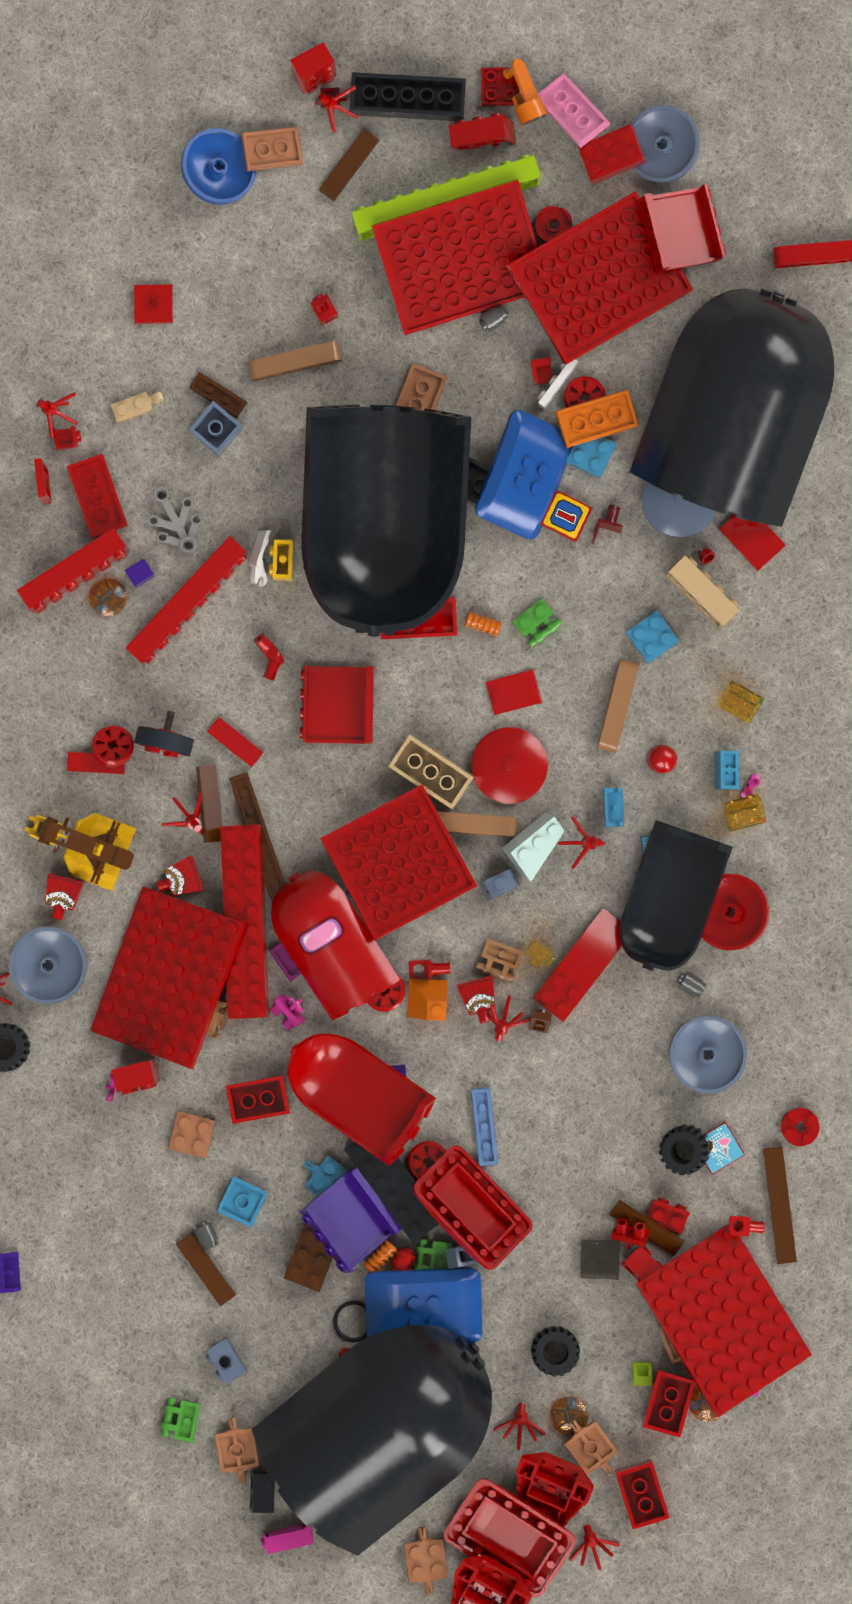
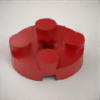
[535,206,573,242]
[780,1108,820,1146]

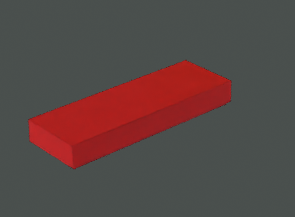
[207,717,264,767]
[67,752,125,775]

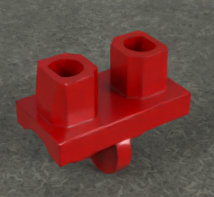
[611,1218,650,1250]

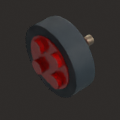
[134,711,194,758]

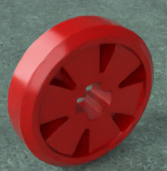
[564,376,606,408]
[92,725,134,767]
[367,973,405,1012]
[407,1141,446,1180]

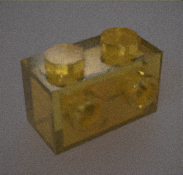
[716,679,764,724]
[722,793,766,832]
[524,938,555,969]

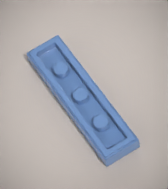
[471,1087,498,1166]

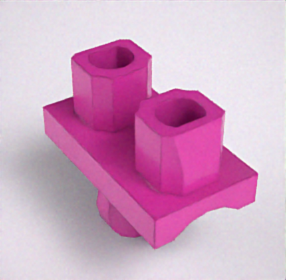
[270,994,306,1030]

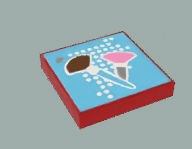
[705,1122,745,1175]

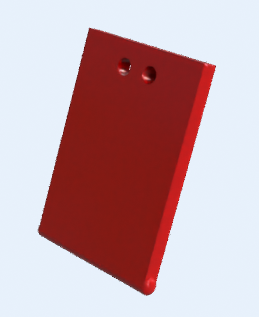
[486,669,542,715]

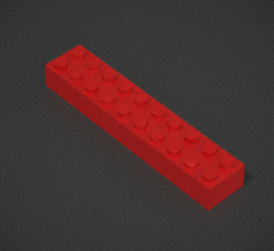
[220,825,270,1019]

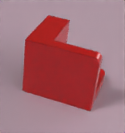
[530,357,552,386]

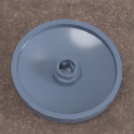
[631,105,701,183]
[641,482,716,538]
[9,927,87,1004]
[669,1016,747,1093]

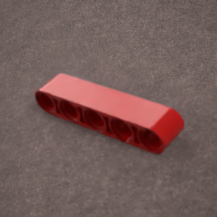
[773,240,852,268]

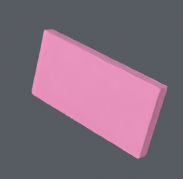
[537,73,610,148]

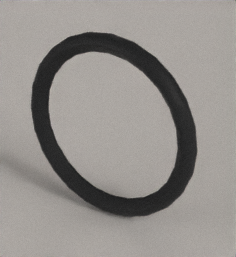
[333,1301,367,1342]

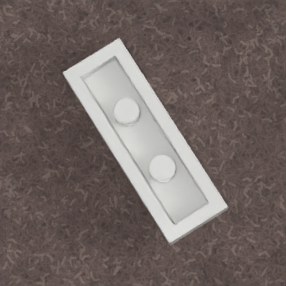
[537,360,578,410]

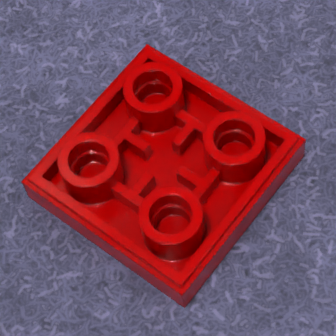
[481,67,519,106]

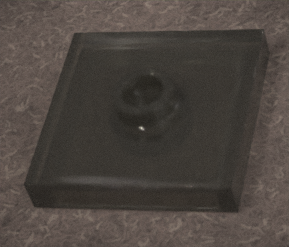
[580,1239,620,1280]

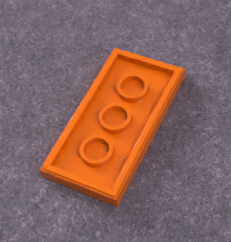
[555,389,639,448]

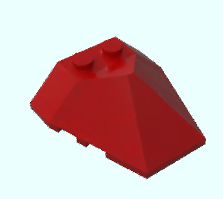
[516,1452,594,1527]
[451,1555,532,1604]

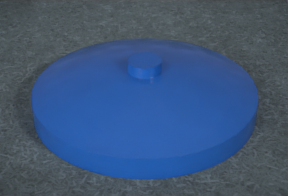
[181,128,256,205]

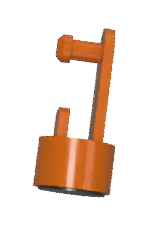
[503,58,547,125]

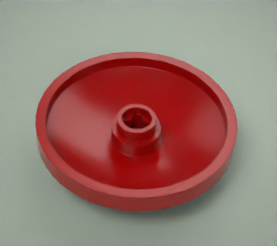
[471,727,548,804]
[702,874,769,951]

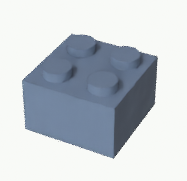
[189,401,244,457]

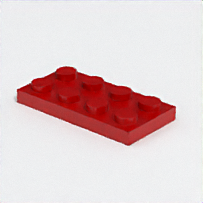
[67,454,128,539]

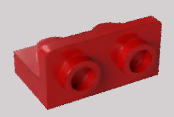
[647,1197,690,1234]

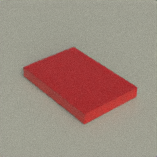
[34,458,52,505]
[719,514,786,572]

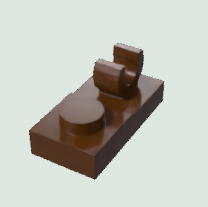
[529,1010,552,1033]

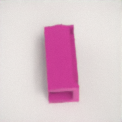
[261,1524,314,1554]

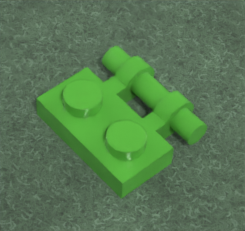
[512,599,562,647]
[414,1239,452,1270]
[161,1397,201,1443]

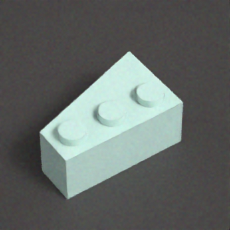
[502,812,564,882]

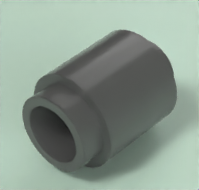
[479,305,508,332]
[677,971,706,997]
[194,1220,218,1250]

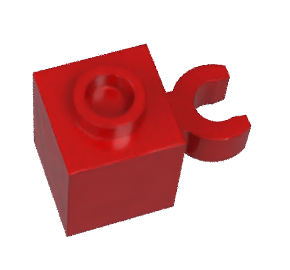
[310,294,338,326]

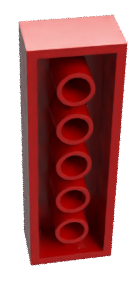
[17,528,129,614]

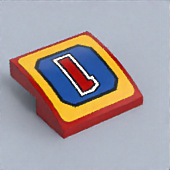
[540,490,593,543]

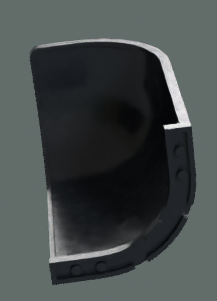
[629,288,834,527]
[301,404,471,637]
[252,1325,492,1556]

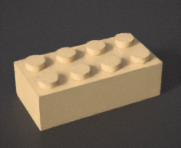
[666,556,739,630]
[388,734,475,809]

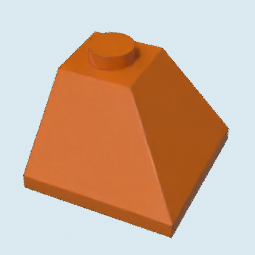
[408,978,447,1021]

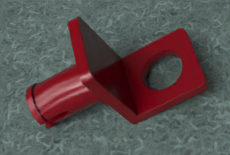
[591,504,623,544]

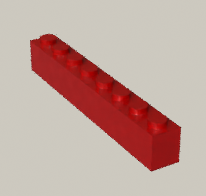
[126,536,247,665]

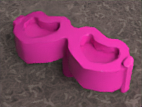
[740,773,760,800]

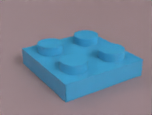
[567,437,617,478]
[626,611,679,664]
[217,1176,269,1228]

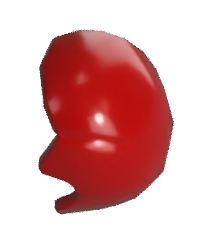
[646,744,678,774]

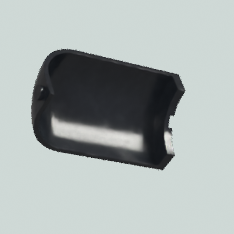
[620,820,733,971]

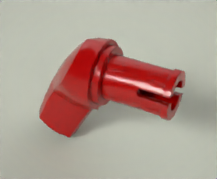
[253,634,284,681]

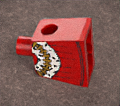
[156,855,205,896]
[45,873,85,920]
[457,976,496,1024]

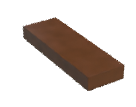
[189,372,247,419]

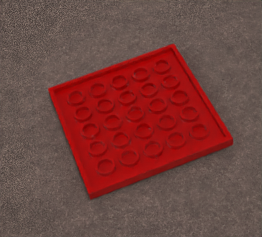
[320,785,477,941]

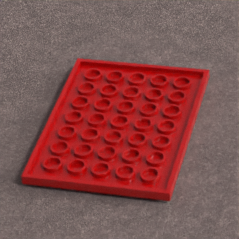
[371,179,538,335]
[507,191,693,365]
[90,887,246,1069]
[635,1223,812,1417]

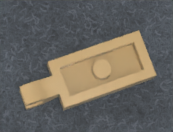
[111,392,164,423]

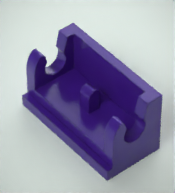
[0,1252,21,1293]

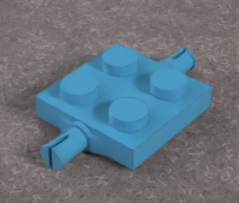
[303,1156,348,1196]

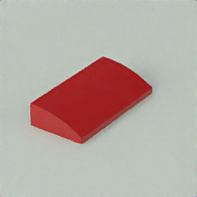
[381,596,457,639]

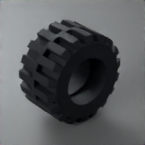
[0,1023,30,1072]
[659,1124,711,1175]
[531,1326,580,1377]

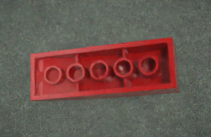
[532,908,622,1022]

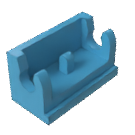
[714,751,739,790]
[603,788,624,827]

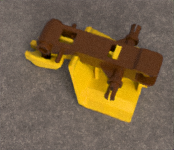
[25,813,136,891]

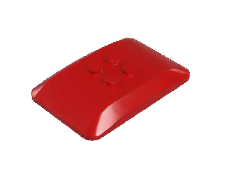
[413,1145,533,1270]
[444,1478,576,1597]

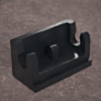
[250,1471,275,1513]

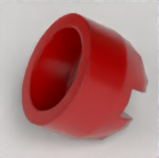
[698,547,715,564]

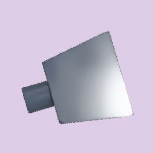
[479,869,520,901]

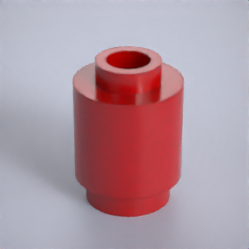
[390,1246,416,1271]

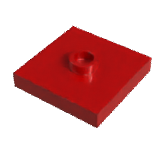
[134,284,173,324]

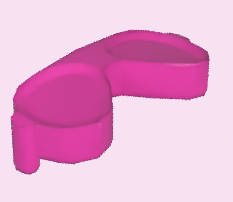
[105,1074,116,1101]

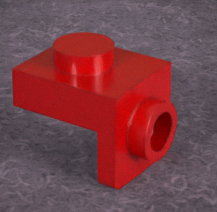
[53,426,82,451]

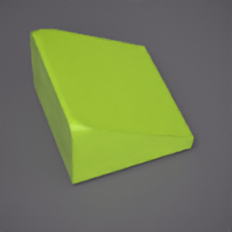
[632,1362,653,1386]

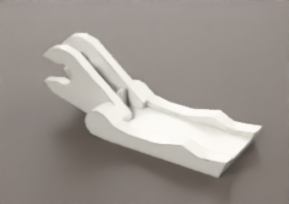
[249,530,272,587]

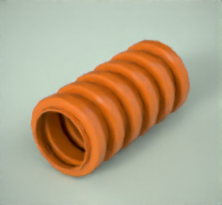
[465,611,501,637]
[363,1240,398,1272]

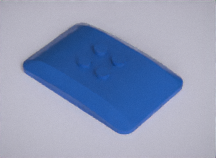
[475,410,572,540]
[365,1267,483,1343]

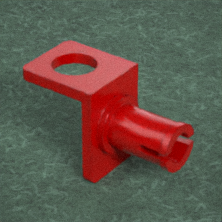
[409,959,451,979]
[728,1215,765,1237]

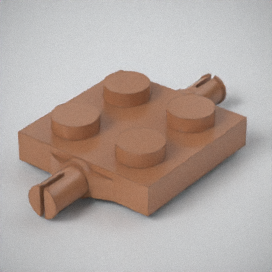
[215,1417,260,1484]
[564,1419,618,1476]
[404,1527,447,1594]

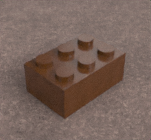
[284,1224,333,1292]

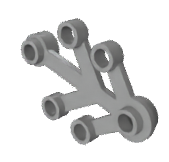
[148,487,202,555]

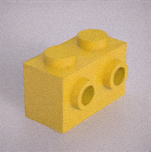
[269,540,294,581]

